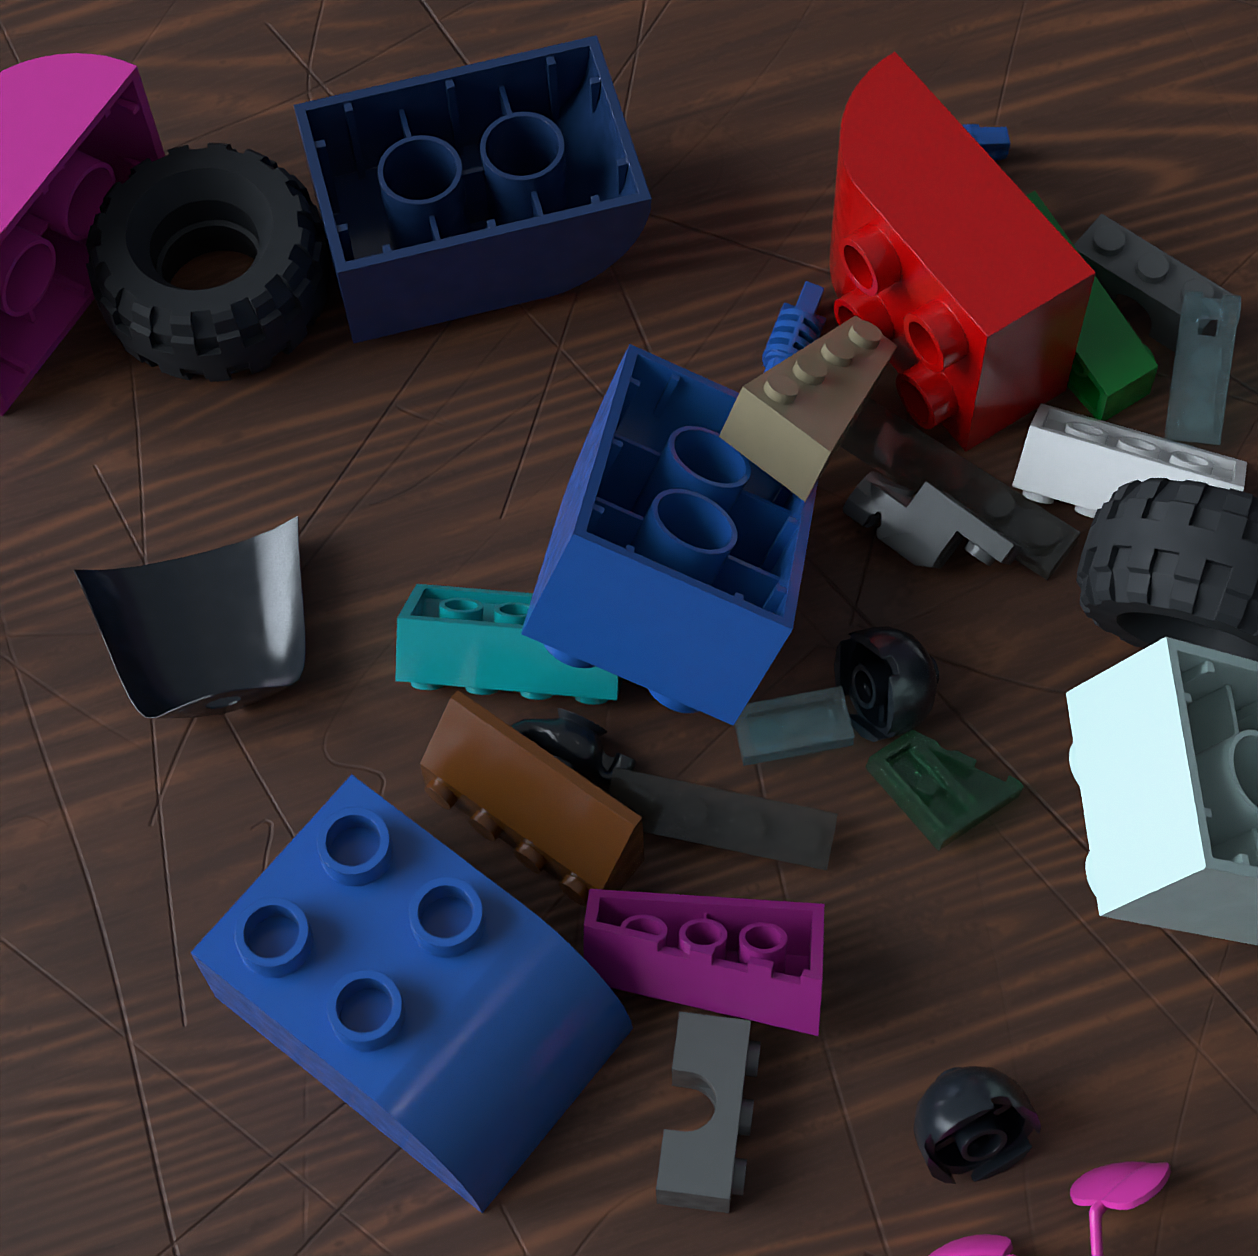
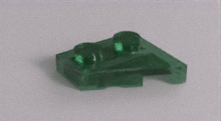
[865,730,1024,851]

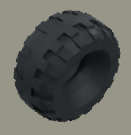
[86,142,331,382]
[1076,478,1258,662]

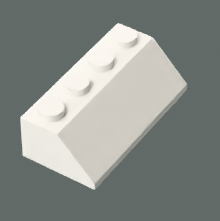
[1012,403,1247,518]

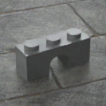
[1074,213,1233,363]
[656,1011,761,1213]

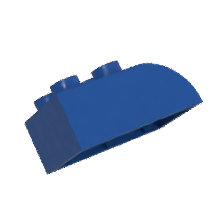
[521,344,818,726]
[190,774,633,1213]

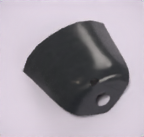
[74,516,306,719]

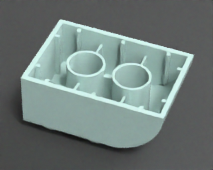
[1066,637,1258,945]

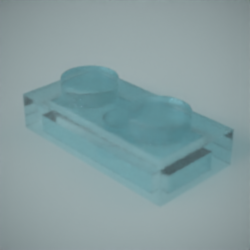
[734,686,855,766]

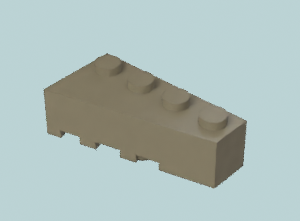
[719,315,897,502]

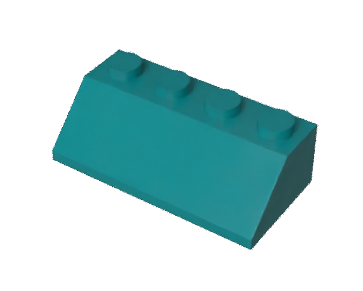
[395,584,623,705]

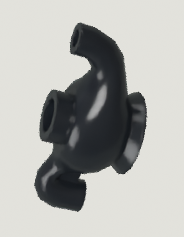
[511,708,637,787]

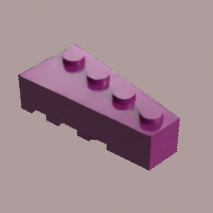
[584,889,825,1036]

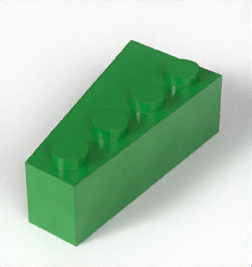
[1026,190,1158,421]

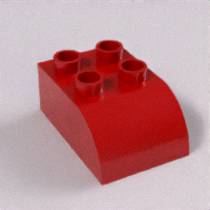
[830,51,1096,452]

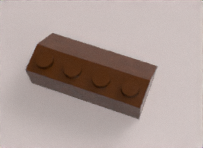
[420,690,645,906]

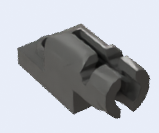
[843,471,1023,569]

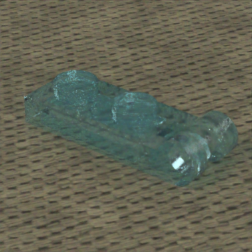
[1164,290,1241,445]

